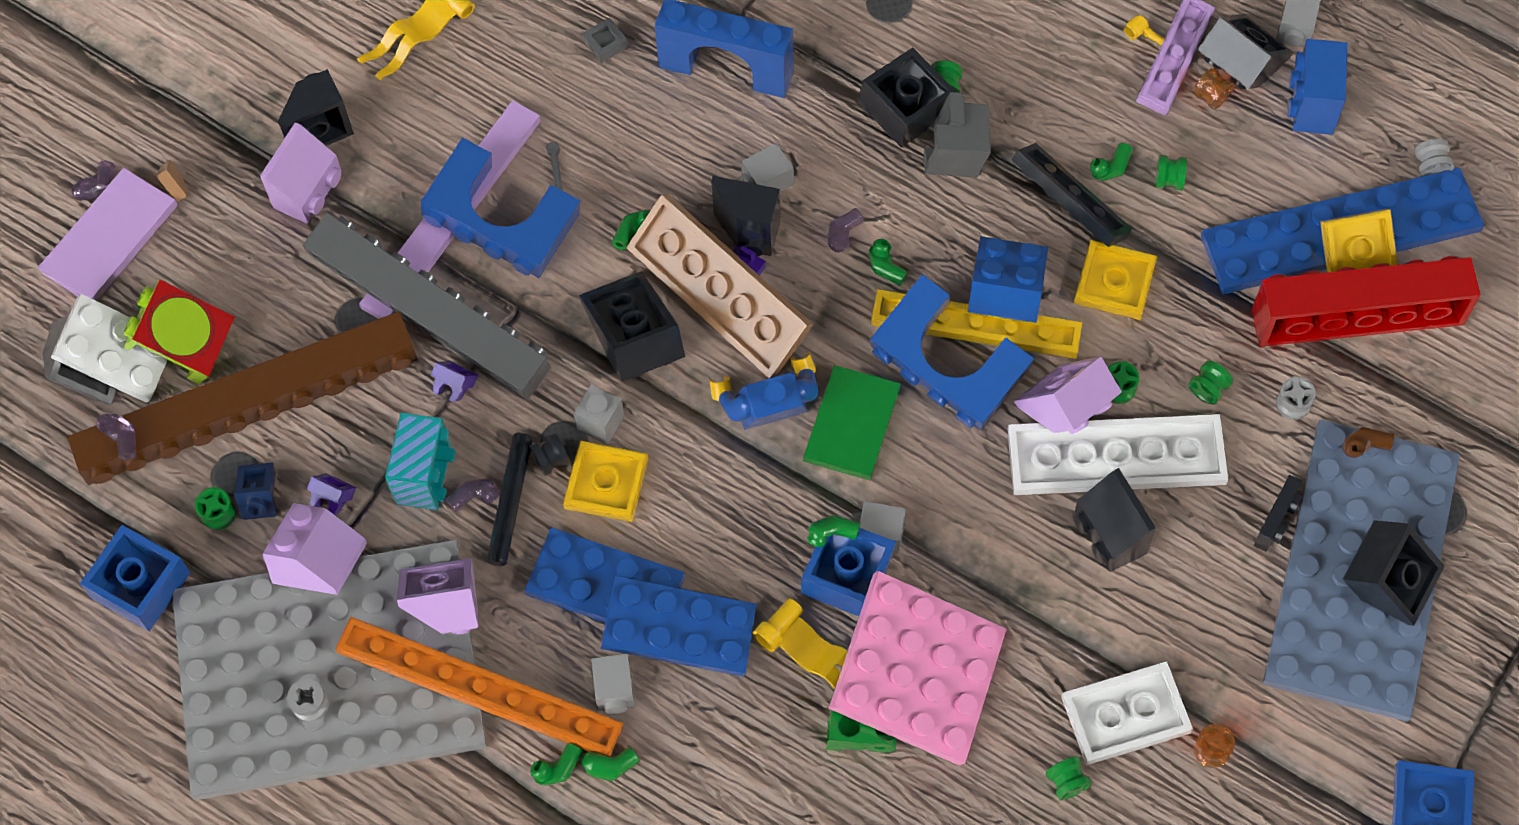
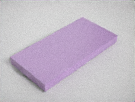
[38,168,178,301]

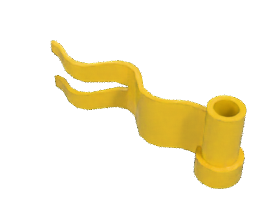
[357,0,475,81]
[752,598,848,689]

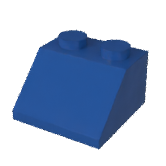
[801,528,896,616]

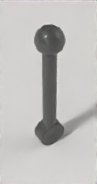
[546,142,563,191]

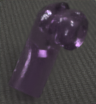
[71,160,116,201]
[827,208,864,253]
[97,413,137,460]
[445,478,500,513]

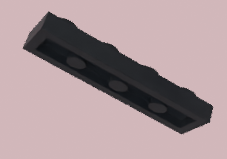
[1012,143,1132,247]

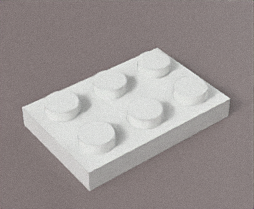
[50,294,168,403]
[1061,661,1193,765]

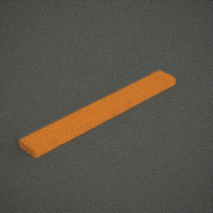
[336,617,624,757]

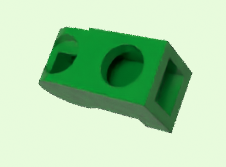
[826,710,896,753]

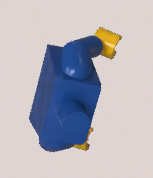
[709,352,818,430]

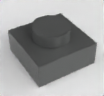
[582,17,628,63]

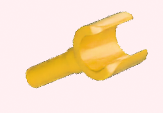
[1123,15,1164,45]

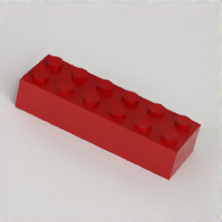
[1252,256,1481,347]

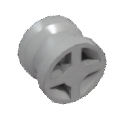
[1415,139,1454,177]
[1276,377,1316,420]
[287,678,329,722]

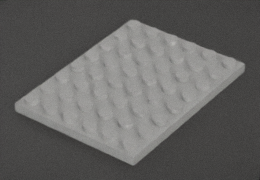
[172,540,487,801]

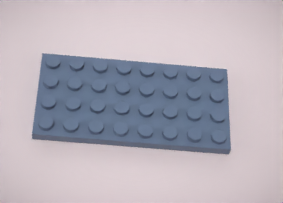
[1262,419,1460,722]

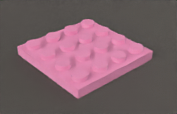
[829,571,1007,765]

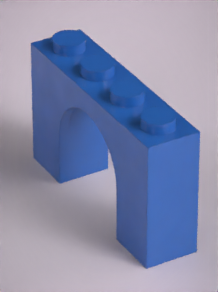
[655,0,794,98]
[421,137,580,278]
[870,274,1034,430]

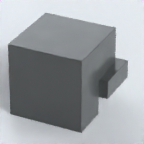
[924,92,991,178]

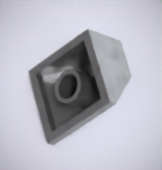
[42,315,116,405]

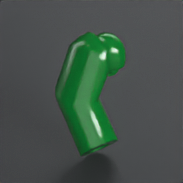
[582,747,640,781]

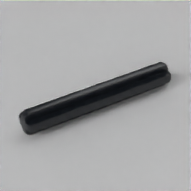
[487,433,532,567]

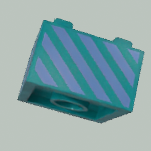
[385,413,456,510]

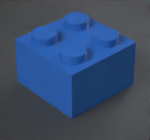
[1288,39,1348,135]
[968,236,1049,323]
[80,525,191,632]

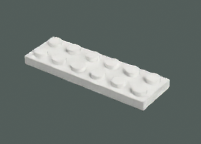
[1007,414,1228,495]

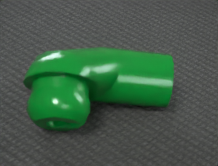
[1090,143,1133,181]
[611,210,651,251]
[869,239,908,286]
[807,515,861,547]
[530,743,583,786]

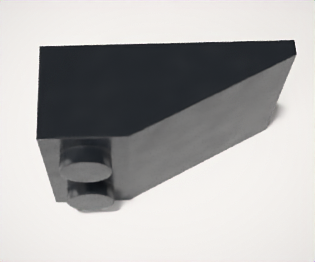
[579,271,686,382]

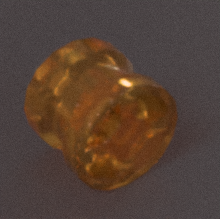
[1192,67,1235,110]
[1194,724,1235,768]

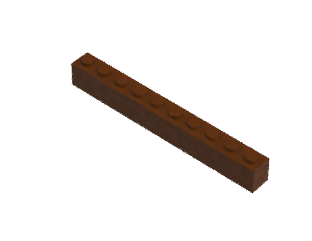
[67,311,418,485]

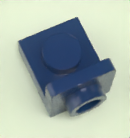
[234,462,277,520]

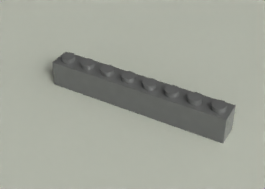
[302,213,551,400]

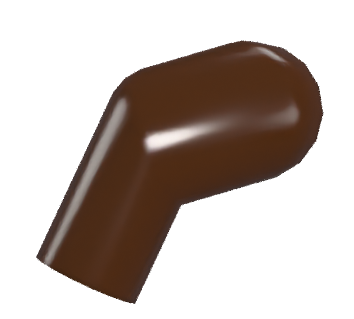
[1342,427,1394,458]

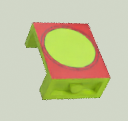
[123,279,235,384]

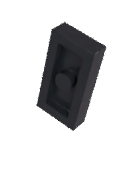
[1253,475,1303,552]

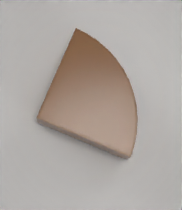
[157,159,187,202]

